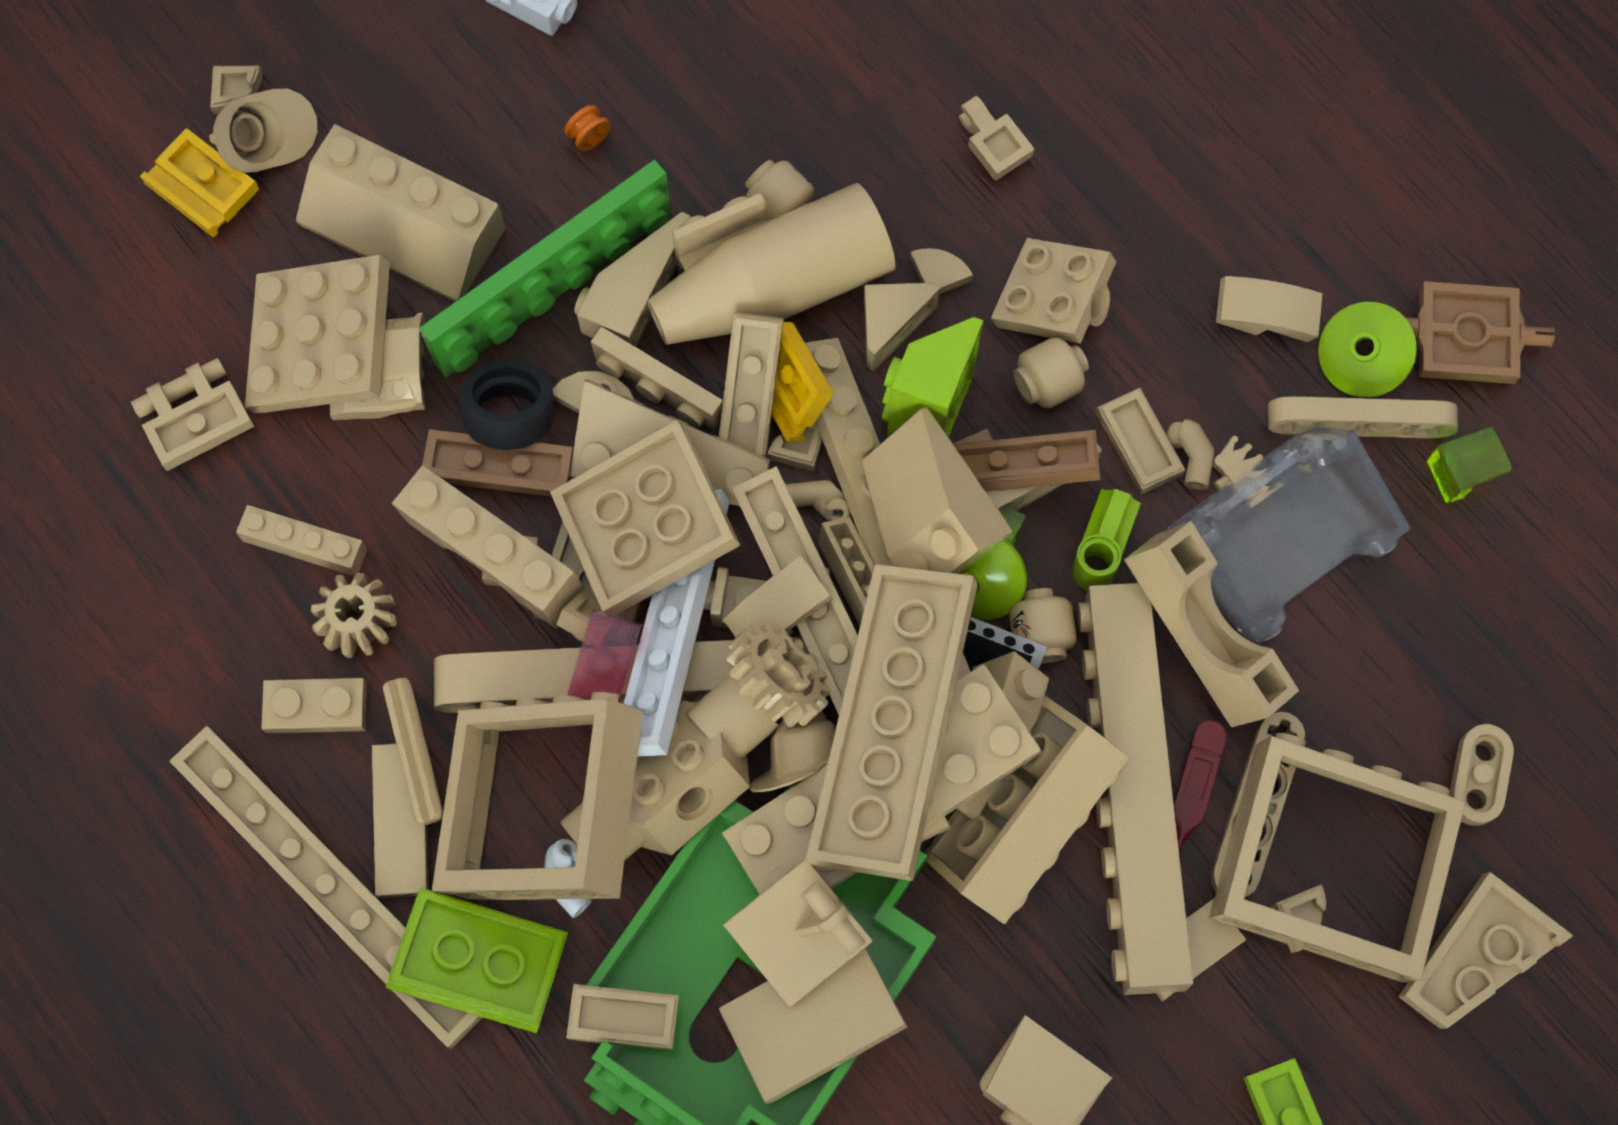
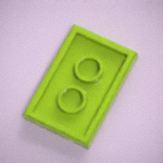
[386,887,568,1033]

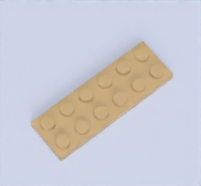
[806,564,978,881]
[722,664,1042,894]

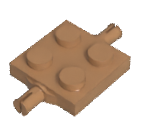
[1405,281,1555,384]

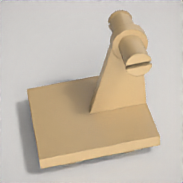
[723,858,873,1008]

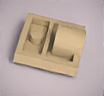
[991,238,1116,344]

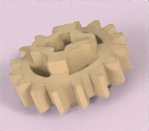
[726,623,830,727]

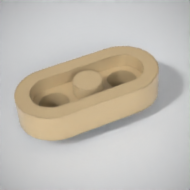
[1449,724,1514,826]

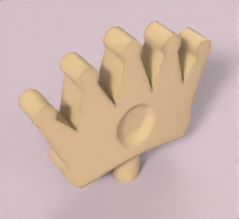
[1212,436,1271,500]

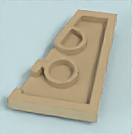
[1398,872,1573,1029]

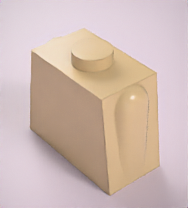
[979,1015,1112,1125]

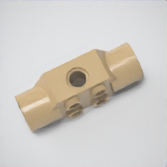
[560,675,779,861]

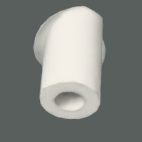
[544,839,591,918]

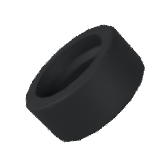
[460,359,554,450]

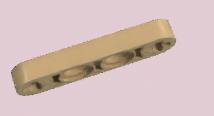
[1268,396,1459,438]
[1210,712,1305,899]

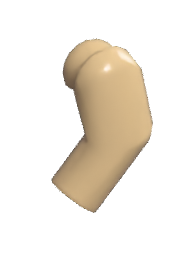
[1167,419,1214,491]
[785,480,852,521]

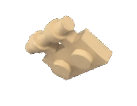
[131,358,255,471]

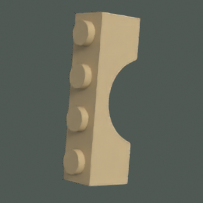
[392,465,585,629]
[1124,521,1299,727]

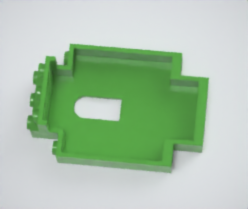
[584,776,936,1125]

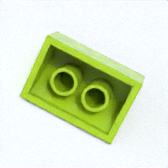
[881,317,984,439]

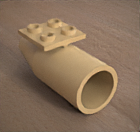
[647,183,895,345]

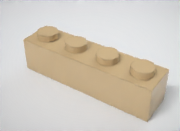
[236,505,368,576]
[818,517,874,627]

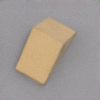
[864,283,940,372]

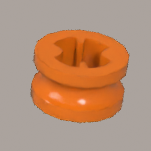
[564,105,611,152]

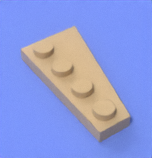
[570,379,770,506]

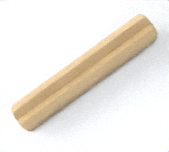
[383,678,443,825]

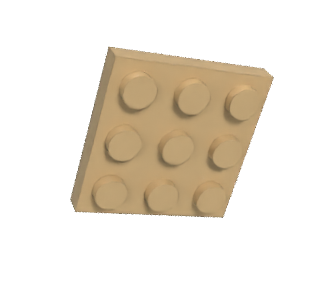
[245,255,390,414]
[550,419,740,618]

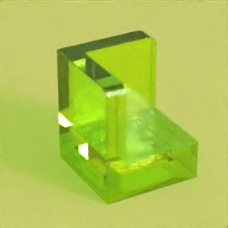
[1427,426,1512,504]

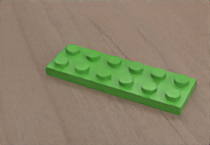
[419,159,672,378]

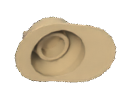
[209,88,318,173]
[749,711,836,792]

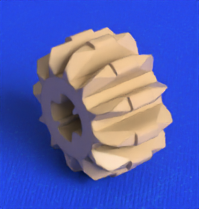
[311,572,397,658]

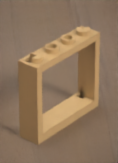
[432,692,643,900]
[1209,733,1466,983]

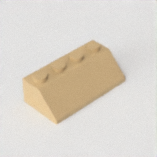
[296,124,506,303]
[924,696,1130,924]

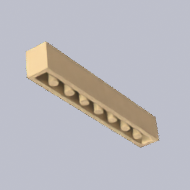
[1077,583,1193,995]

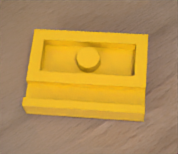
[140,128,259,238]
[772,322,834,442]

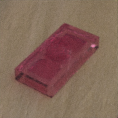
[567,609,642,702]

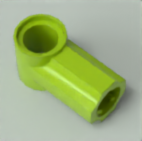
[1071,489,1141,591]

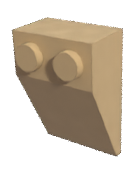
[862,407,1013,574]

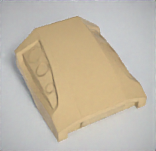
[330,312,426,420]

